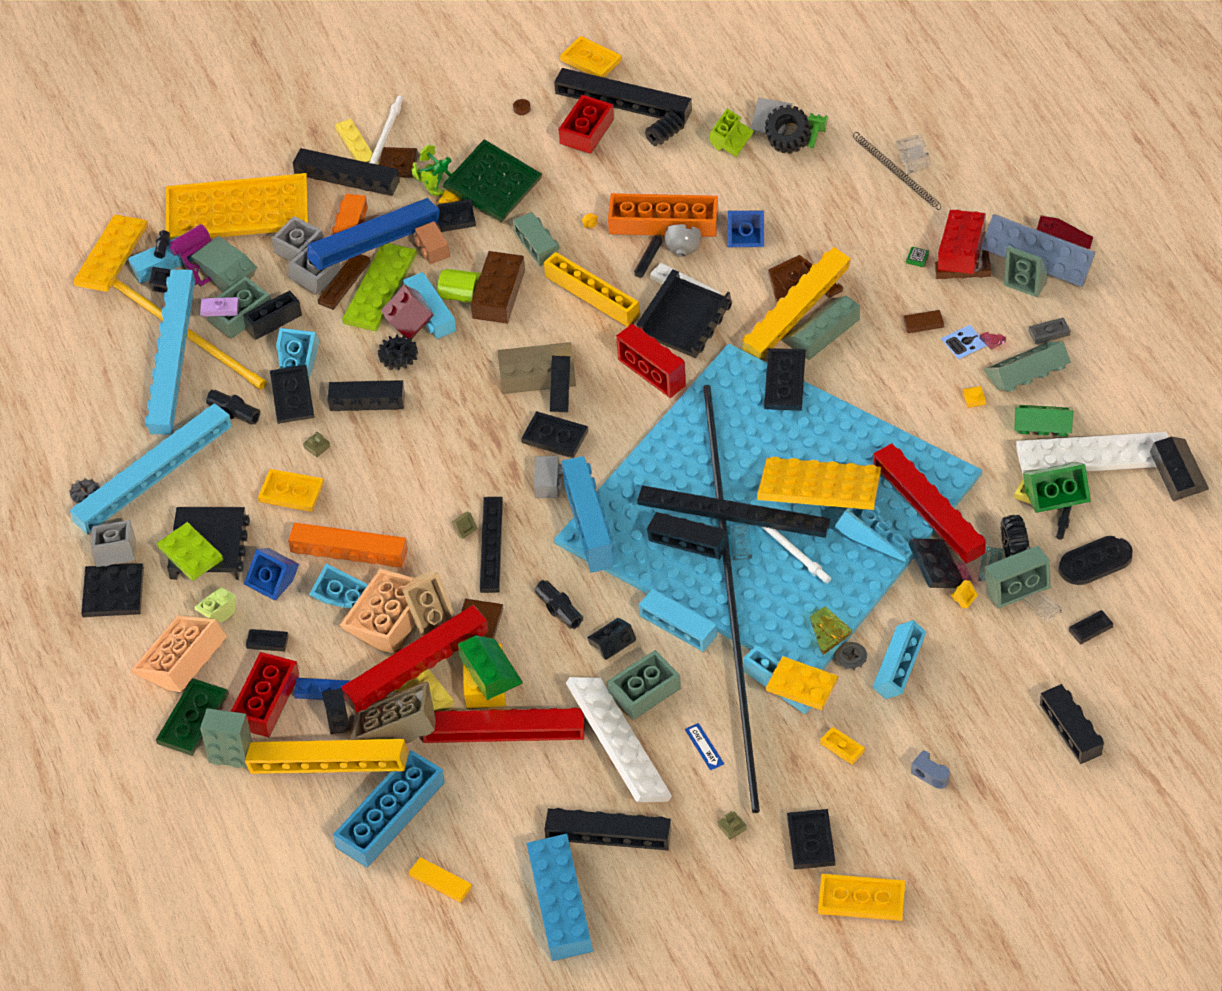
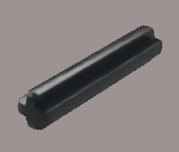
[634,235,662,278]

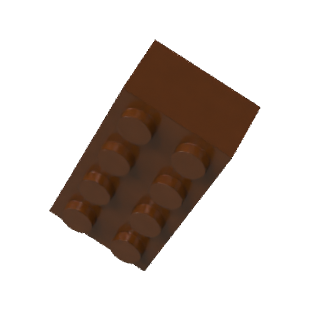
[471,251,525,324]

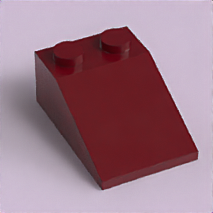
[1036,215,1093,249]

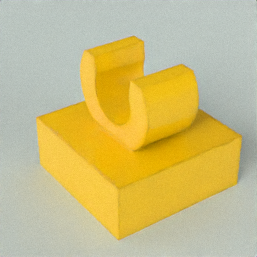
[951,580,978,609]

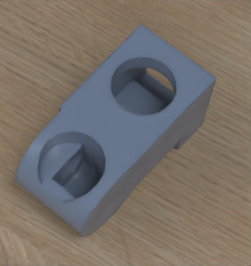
[911,750,950,789]

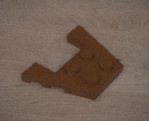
[768,255,843,304]

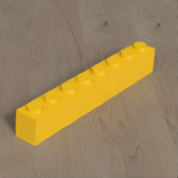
[742,246,851,360]
[245,739,409,774]

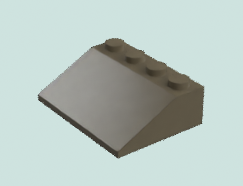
[498,342,576,394]
[351,681,436,743]

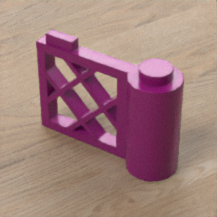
[169,224,212,287]

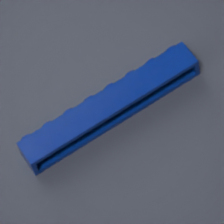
[307,198,440,270]

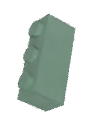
[513,212,560,266]

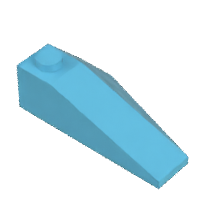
[276,328,320,379]
[309,563,368,609]

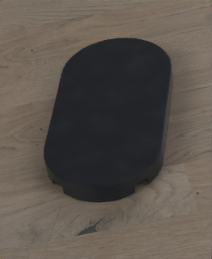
[1059,536,1133,585]

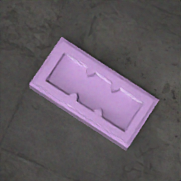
[200,297,239,317]

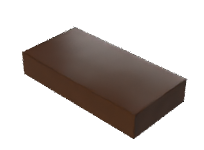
[904,310,944,333]

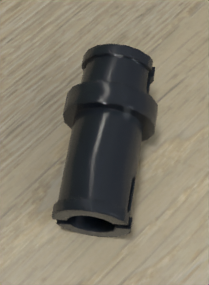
[154,230,170,259]

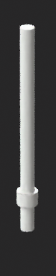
[369,96,404,164]
[762,527,831,583]

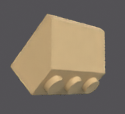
[402,570,455,637]

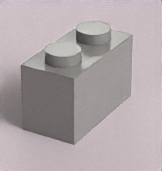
[534,456,563,498]

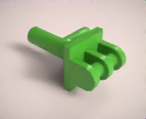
[807,113,828,148]

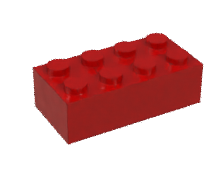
[938,209,986,274]
[616,324,686,398]
[230,652,300,738]

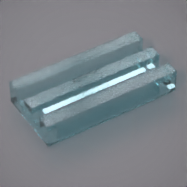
[978,547,1004,581]

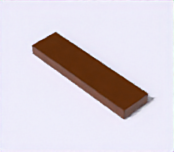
[317,254,371,310]

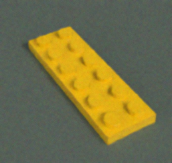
[73,214,148,292]

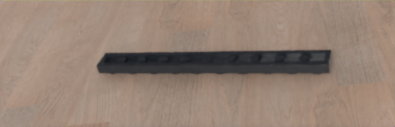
[637,485,830,538]

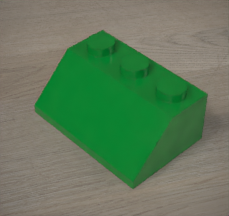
[1014,404,1073,436]
[1023,462,1091,513]
[458,636,523,700]

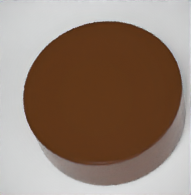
[513,99,531,116]

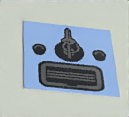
[941,325,988,359]

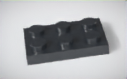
[270,365,315,424]
[521,411,589,458]
[908,538,964,589]
[787,809,836,870]

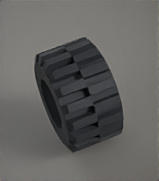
[765,105,811,154]

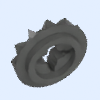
[69,478,100,504]
[835,642,867,670]

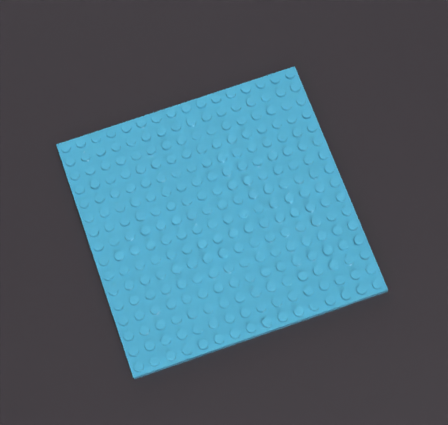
[554,343,982,670]

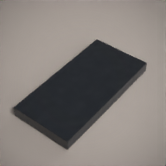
[764,348,806,411]

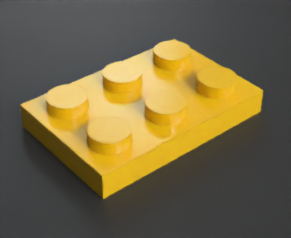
[560,36,622,78]
[258,469,324,512]
[766,656,838,711]

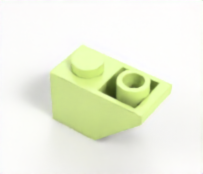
[195,587,236,623]

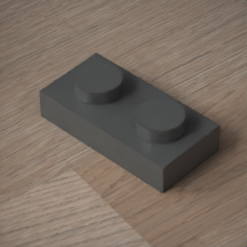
[1029,317,1071,344]

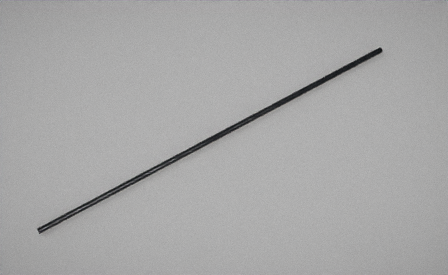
[703,385,760,813]

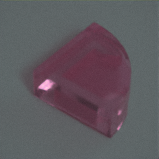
[980,332,1006,350]
[956,560,972,581]

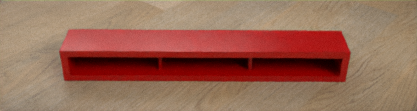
[873,443,986,564]
[341,605,488,714]
[422,707,585,743]

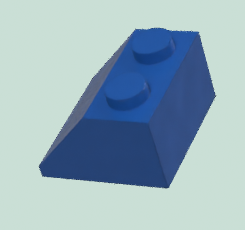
[728,210,764,247]
[244,548,299,600]

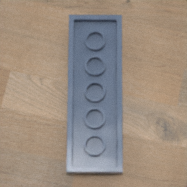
[981,214,1096,287]

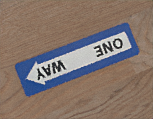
[685,723,724,770]

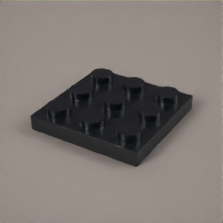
[81,563,144,617]

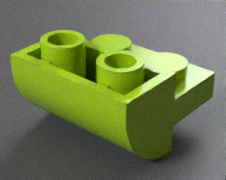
[709,108,754,157]
[437,268,481,303]

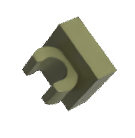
[303,432,330,457]
[452,512,478,539]
[718,811,747,840]

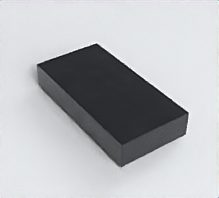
[1069,610,1113,645]
[246,629,289,652]

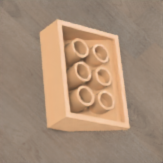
[340,569,416,654]
[131,615,227,692]

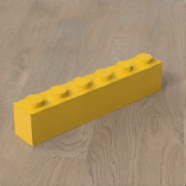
[544,252,640,327]

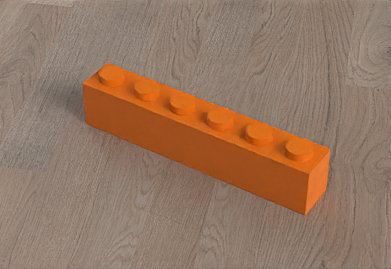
[288,522,408,567]

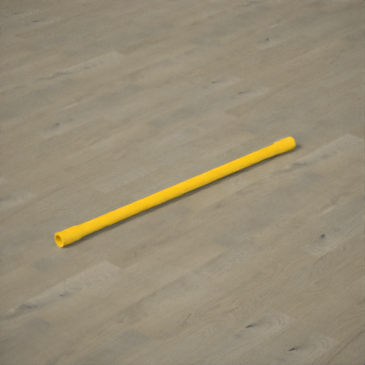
[112,278,267,390]

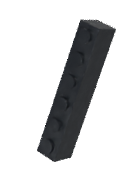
[292,148,400,196]
[544,808,672,851]

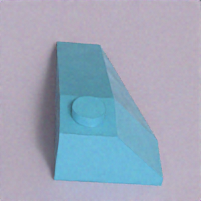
[835,505,913,562]

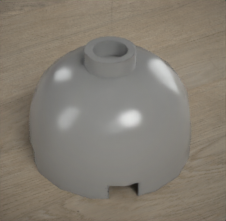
[665,224,701,257]

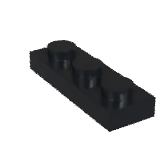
[550,355,571,413]

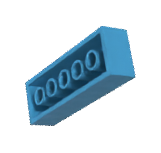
[562,456,616,573]
[333,750,445,868]
[526,834,593,961]

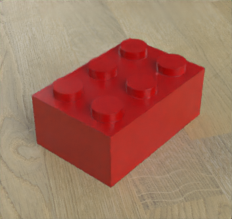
[558,95,614,154]

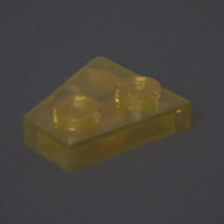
[810,606,852,655]

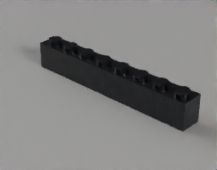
[554,68,692,125]

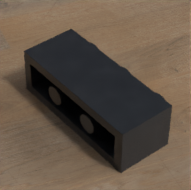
[243,290,302,340]

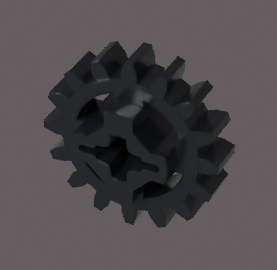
[378,334,418,370]

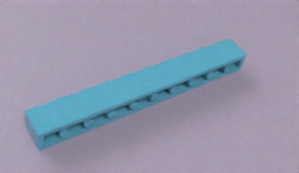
[145,270,195,435]
[70,403,232,534]

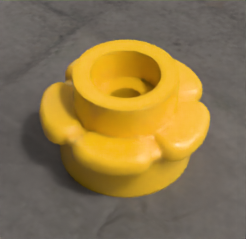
[581,212,598,229]

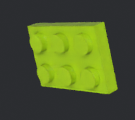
[157,522,223,581]

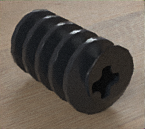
[645,112,684,146]

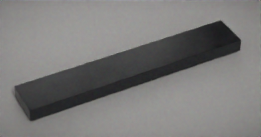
[480,497,503,593]

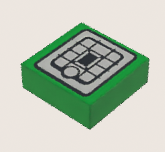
[906,247,929,268]

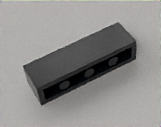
[328,380,405,411]
[647,512,729,560]
[1040,684,1104,764]

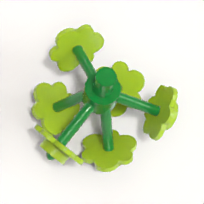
[412,144,453,196]

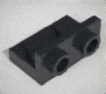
[436,199,476,232]
[587,617,636,660]

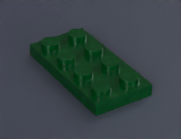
[156,678,229,756]

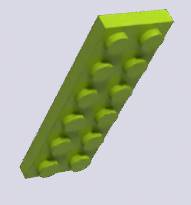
[342,243,417,332]

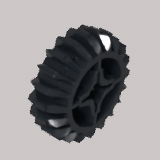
[1000,515,1030,558]

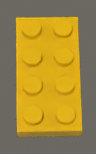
[818,874,906,921]

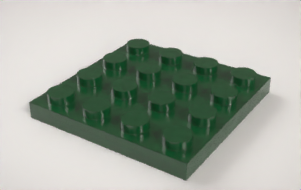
[443,139,542,223]

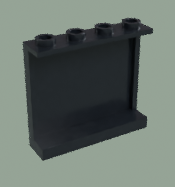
[636,269,732,358]
[167,507,250,580]

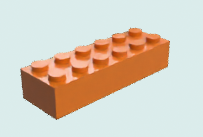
[608,193,719,237]

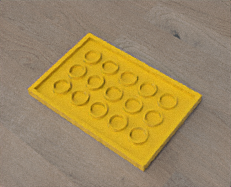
[757,457,881,510]

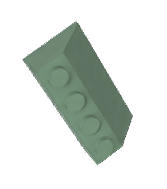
[782,296,860,360]
[984,341,1071,392]

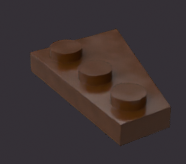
[935,250,991,279]

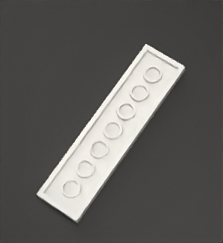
[1016,432,1168,475]
[566,677,672,802]

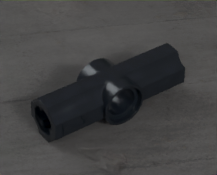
[206,389,261,425]
[534,580,583,629]

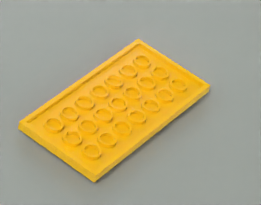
[166,173,309,240]

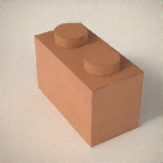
[413,222,450,264]

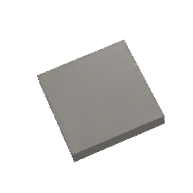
[751,97,793,135]

